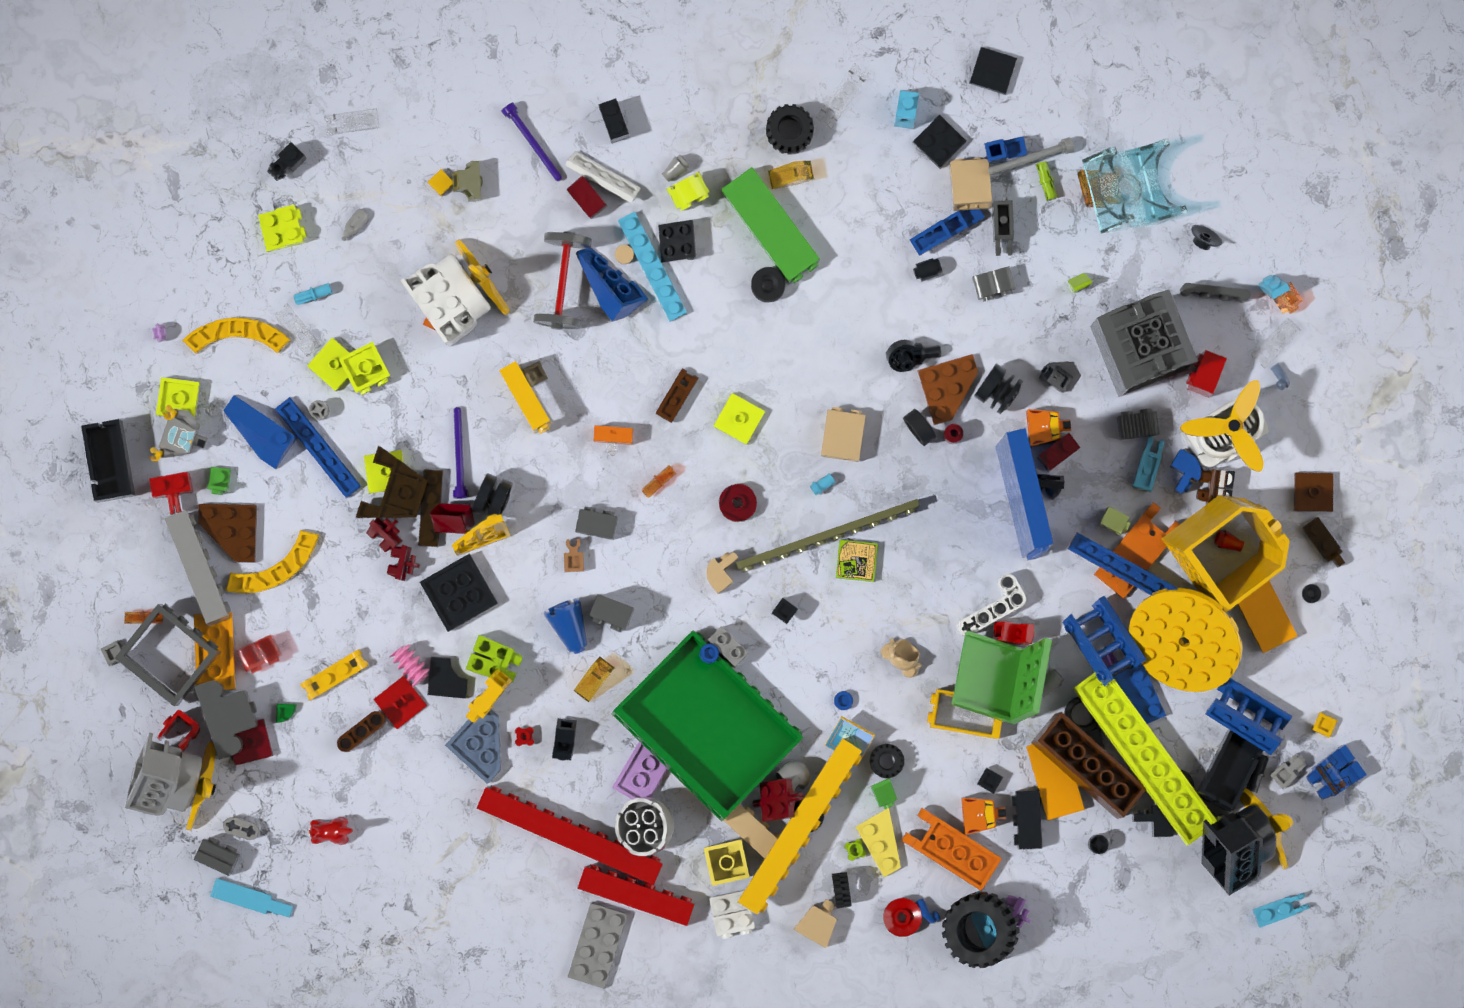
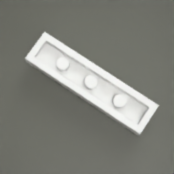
[565,151,641,203]

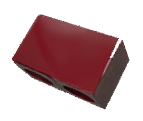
[567,175,608,219]
[430,503,475,534]

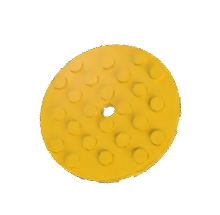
[1129,588,1243,692]

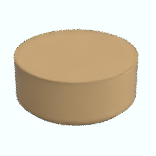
[615,245,634,265]

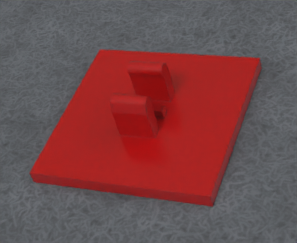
[373,675,427,729]

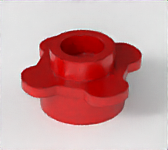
[515,727,534,746]

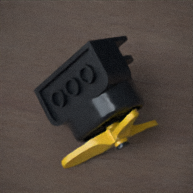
[1201,788,1294,896]

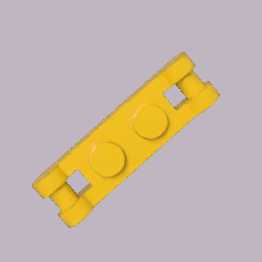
[300,649,369,701]

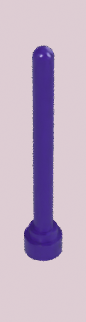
[501,102,562,181]
[453,407,469,499]

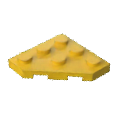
[452,514,511,556]

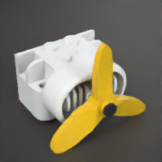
[401,239,510,347]
[1180,380,1269,472]

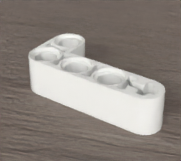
[957,574,1026,636]

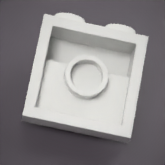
[709,891,755,939]

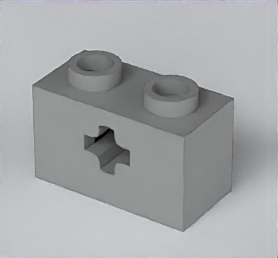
[708,626,749,667]

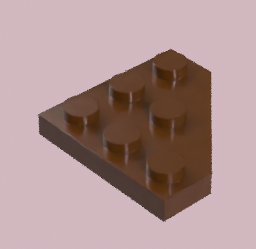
[198,504,257,563]

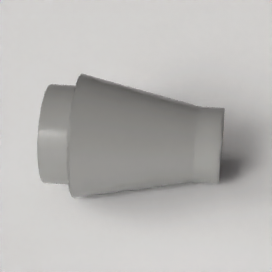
[662,155,690,182]
[1042,669,1064,697]

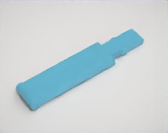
[210,878,293,918]

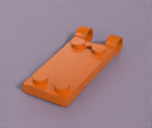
[1093,502,1180,599]
[901,808,1002,891]

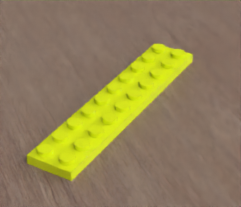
[1073,672,1217,846]

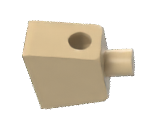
[794,899,837,948]

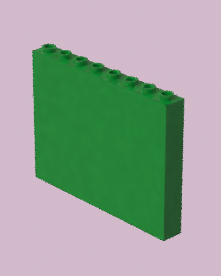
[611,630,804,822]

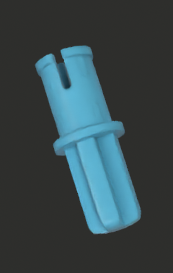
[294,283,333,305]

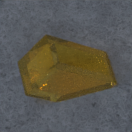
[768,161,814,189]
[574,656,615,702]

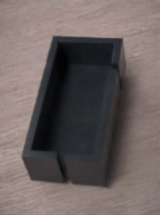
[81,419,135,503]
[1197,729,1263,812]

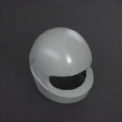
[776,761,810,793]

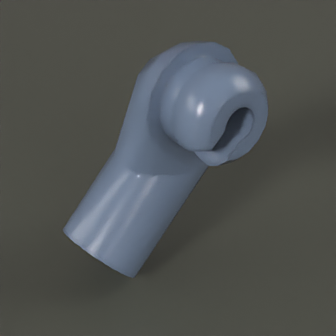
[1270,363,1290,390]

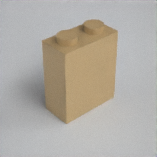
[950,157,992,211]
[821,407,866,462]

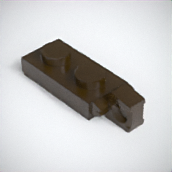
[1302,517,1345,568]

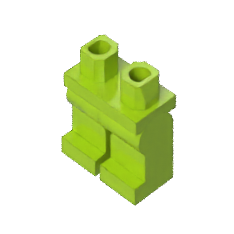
[465,635,523,683]

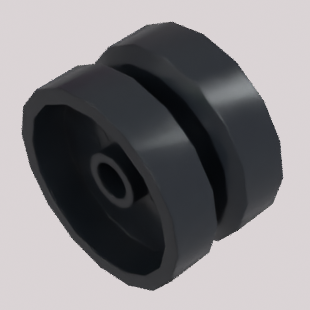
[472,473,513,516]

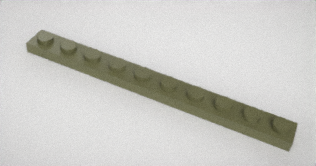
[736,499,920,572]

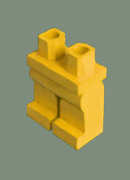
[466,669,513,723]

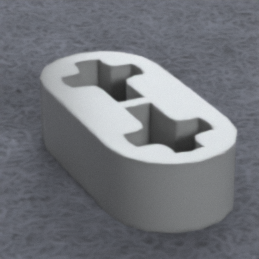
[223,817,260,840]

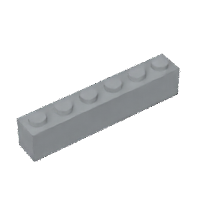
[165,510,231,627]

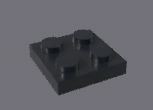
[913,114,967,169]

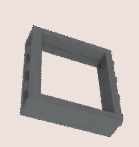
[115,603,221,706]

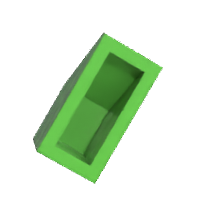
[870,778,897,809]

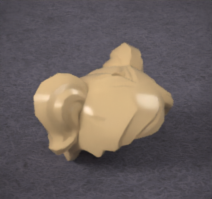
[881,638,922,678]

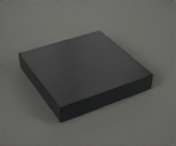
[969,47,1017,95]

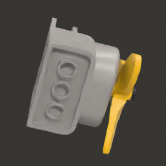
[125,733,216,831]

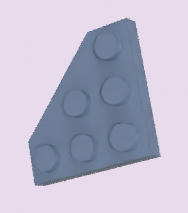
[445,709,501,784]

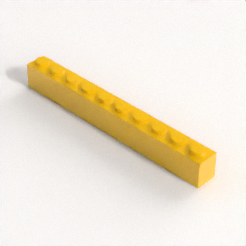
[737,738,862,915]

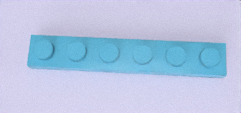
[618,211,687,322]

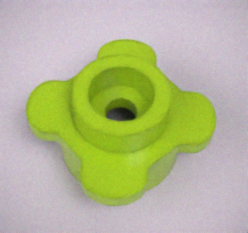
[844,839,866,861]

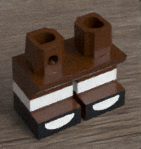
[1196,469,1235,505]

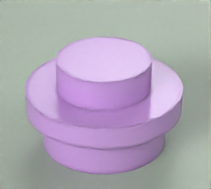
[152,323,166,343]

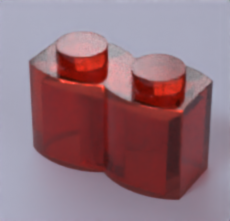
[236,635,283,674]

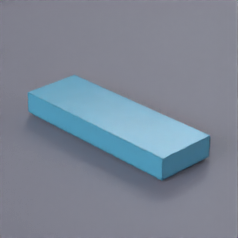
[970,890,996,948]

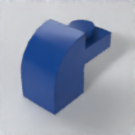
[984,136,1028,164]
[1170,449,1201,495]

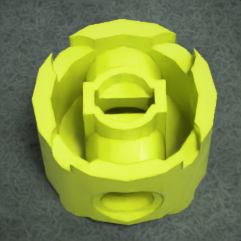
[666,171,710,211]

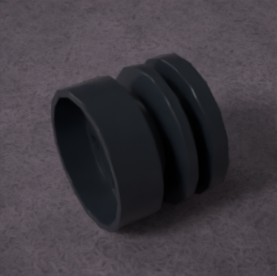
[974,363,1023,415]

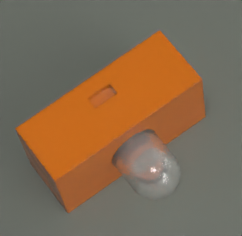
[593,425,633,456]

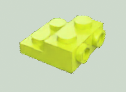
[258,205,307,252]
[339,341,391,395]

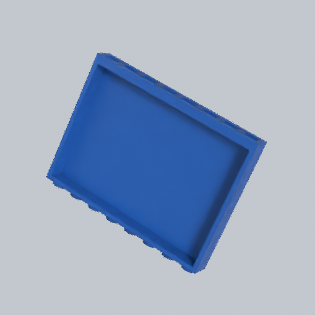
[995,428,1053,560]

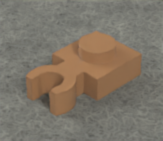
[564,539,584,572]

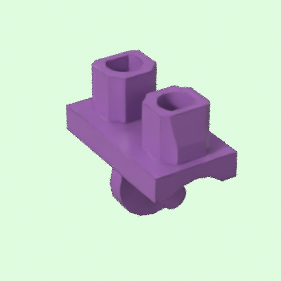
[1006,895,1031,928]

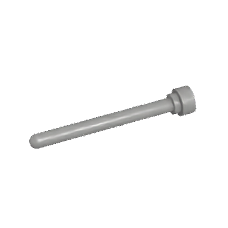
[988,137,1074,175]

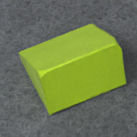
[1068,273,1092,293]

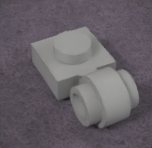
[1270,753,1307,789]

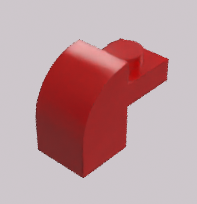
[993,621,1035,645]

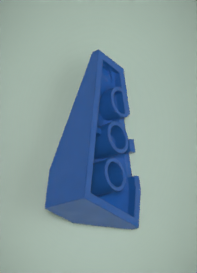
[576,248,648,322]
[223,395,297,469]

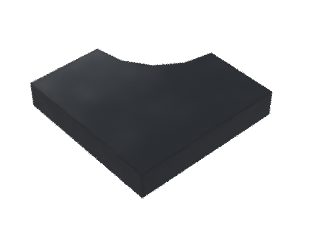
[427,657,468,699]

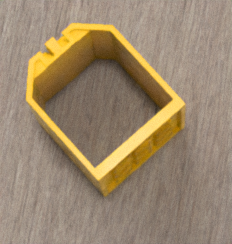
[1161,495,1290,612]

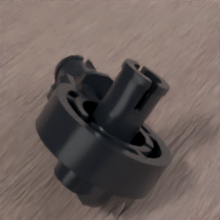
[886,339,941,372]

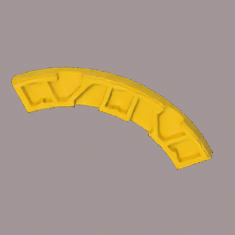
[182,317,291,354]
[226,530,319,594]

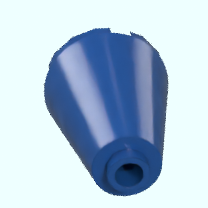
[544,598,587,654]

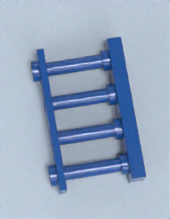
[1062,596,1147,687]
[1205,678,1292,755]

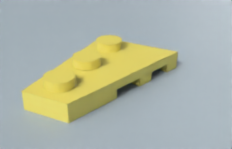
[855,808,901,877]

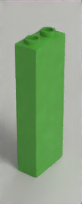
[721,167,820,283]

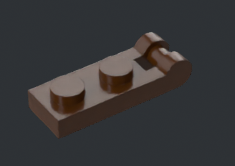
[655,368,699,423]

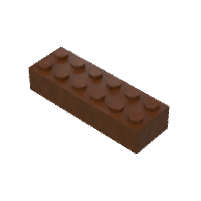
[1031,712,1146,819]

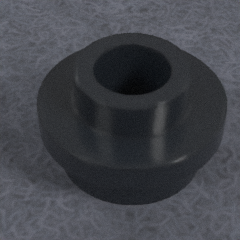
[1302,584,1321,603]

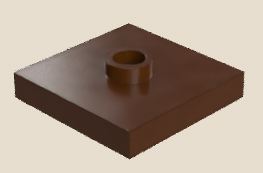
[1294,473,1334,512]

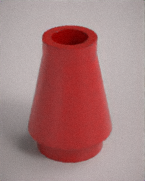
[1214,530,1244,552]

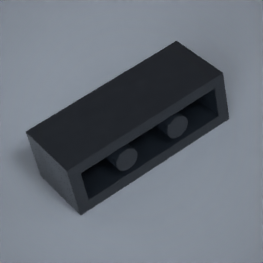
[1012,790,1042,850]

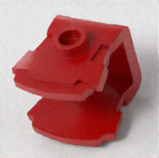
[157,710,200,752]

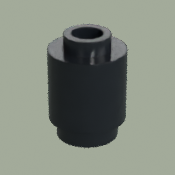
[913,258,943,282]

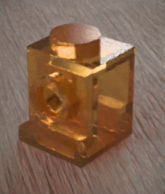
[1269,282,1303,314]

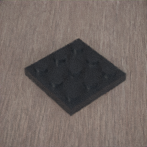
[420,553,498,632]

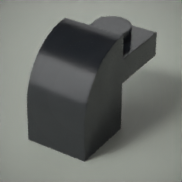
[552,718,577,761]
[1132,806,1173,837]

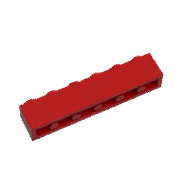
[577,864,695,926]

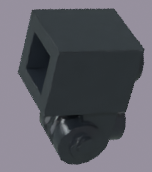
[267,142,307,181]

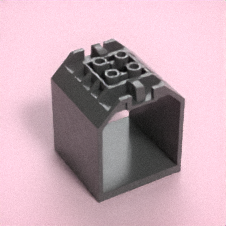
[1090,290,1198,397]

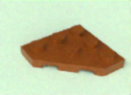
[918,354,978,425]

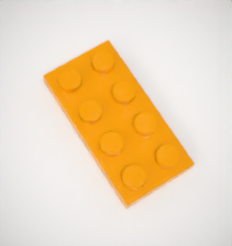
[193,612,236,690]

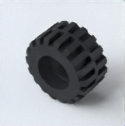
[766,104,814,155]

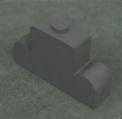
[194,680,258,760]

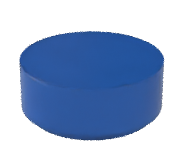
[699,644,719,664]
[834,691,853,710]

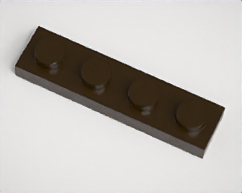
[418,469,443,547]

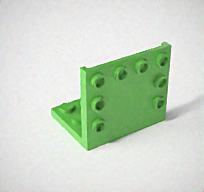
[952,631,1052,725]

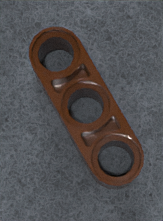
[337,711,386,752]

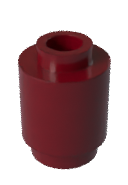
[943,424,963,444]

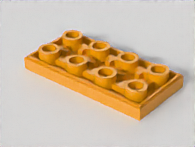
[1238,581,1297,653]
[1026,744,1084,820]

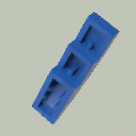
[909,209,985,256]

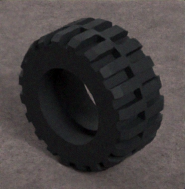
[942,891,1020,968]

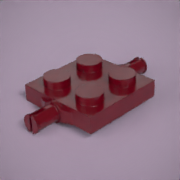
[752,779,803,822]

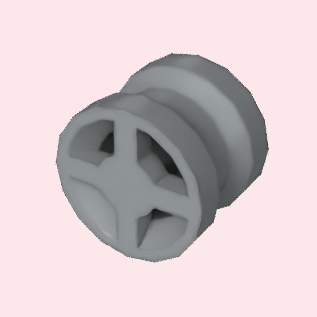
[309,400,330,420]

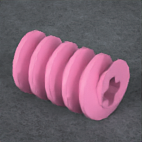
[389,644,430,687]

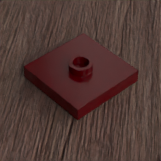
[233,719,273,766]

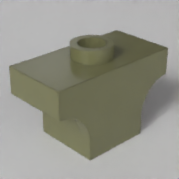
[452,161,483,202]

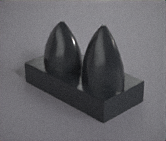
[1037,474,1065,500]

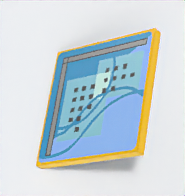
[825,716,875,761]

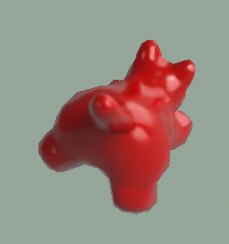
[308,817,353,845]

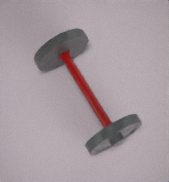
[533,232,592,330]

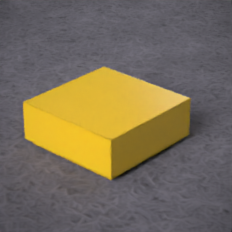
[428,169,453,196]
[1311,712,1338,738]

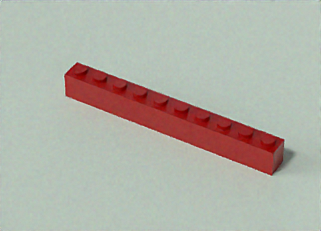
[477,785,663,885]

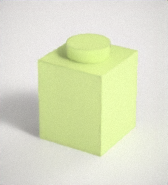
[1099,507,1130,535]

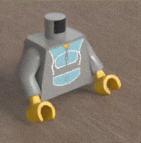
[149,405,208,462]

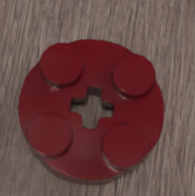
[719,484,757,522]

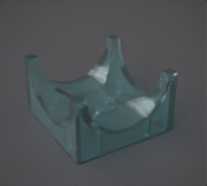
[1082,139,1188,234]

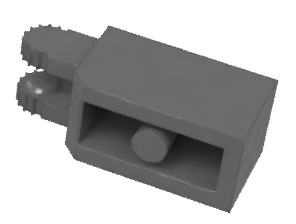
[992,200,1014,256]

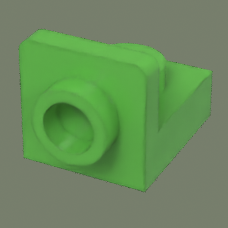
[207,467,231,495]

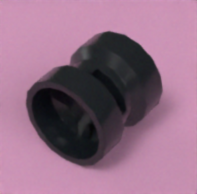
[1088,835,1109,854]

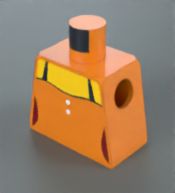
[1026,409,1071,447]
[961,798,1006,835]

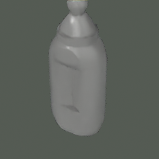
[342,208,369,241]

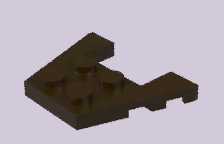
[356,446,428,518]

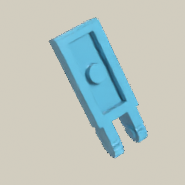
[1132,436,1165,493]
[1252,893,1310,928]

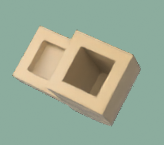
[707,552,738,594]

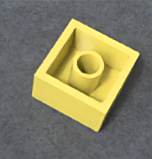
[704,839,750,886]

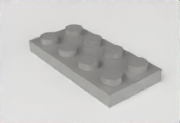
[568,903,628,989]

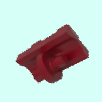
[366,518,403,552]
[387,545,420,581]

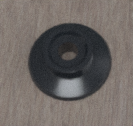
[1191,225,1222,250]

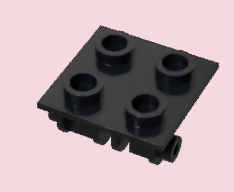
[658,220,696,263]

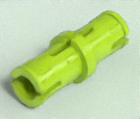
[1035,161,1058,201]

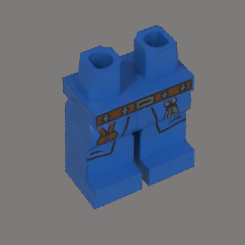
[1306,745,1367,800]

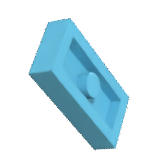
[1258,275,1290,299]

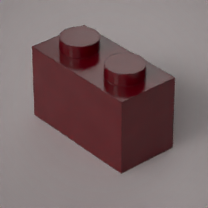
[1037,433,1081,472]

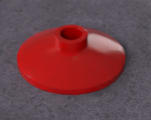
[883,898,922,937]

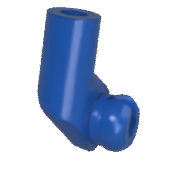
[915,899,941,924]

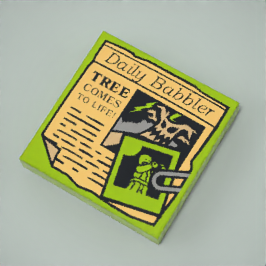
[836,540,878,582]

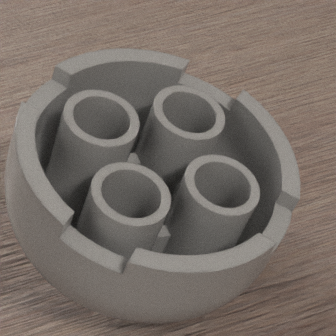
[615,797,674,856]

